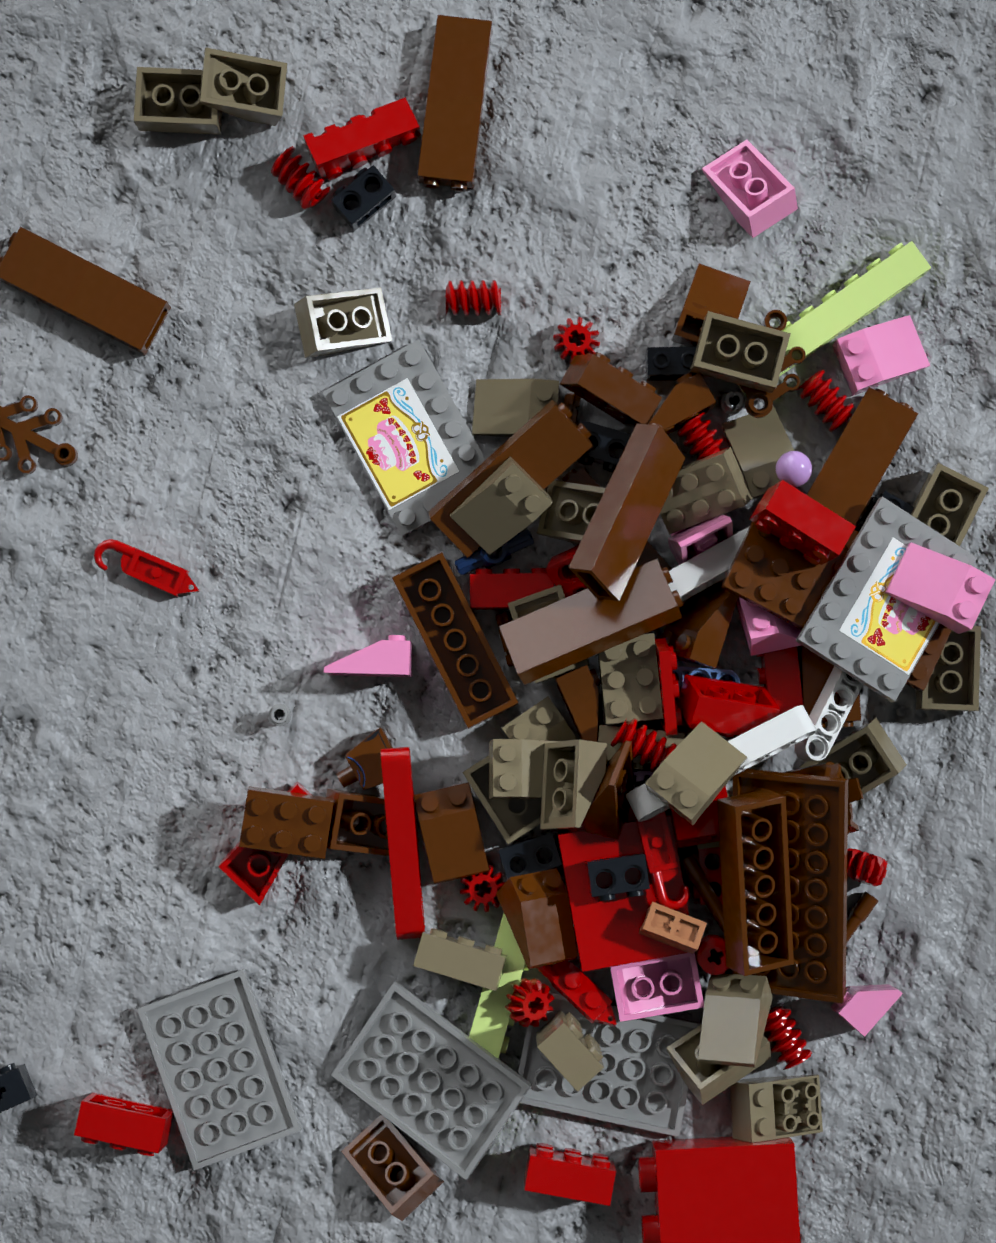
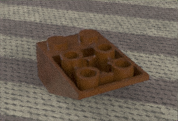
[671,263,751,347]

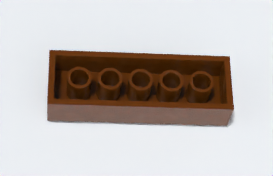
[392,552,518,729]
[717,789,794,976]

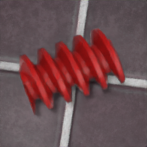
[271,146,330,209]
[446,280,501,316]
[797,369,854,432]
[677,412,728,460]
[611,718,677,772]
[695,934,729,975]
[764,1005,812,1070]

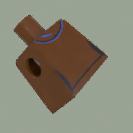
[336,728,393,790]

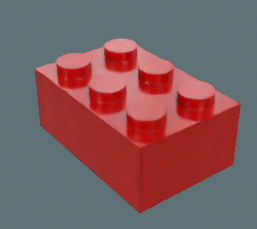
[749,480,856,565]
[677,675,780,737]
[74,1093,174,1156]
[524,1143,616,1206]

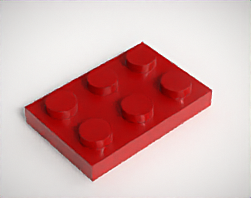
[655,638,682,736]

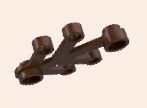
[739,310,806,418]
[0,395,78,475]

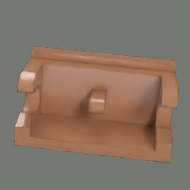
[639,902,707,954]

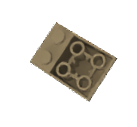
[730,1075,823,1143]

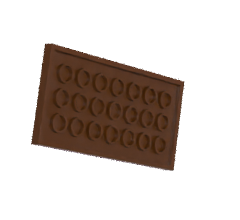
[721,486,951,692]
[733,769,848,1004]

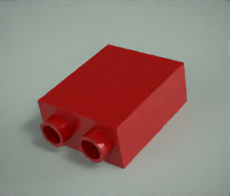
[557,807,689,972]
[638,1136,800,1243]

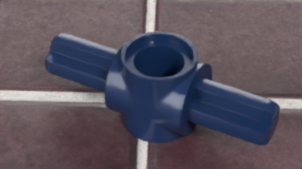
[455,530,534,575]

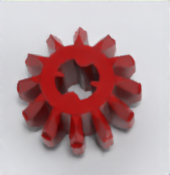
[553,317,600,364]
[847,848,888,886]
[460,865,505,912]
[505,978,555,1027]

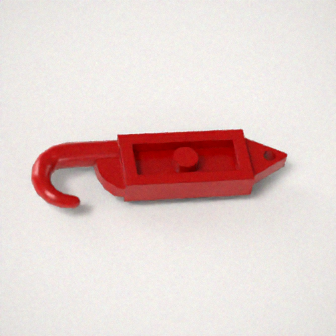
[94,539,199,597]
[636,811,690,910]
[536,961,617,1027]

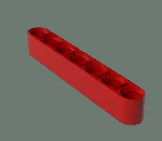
[381,747,425,940]

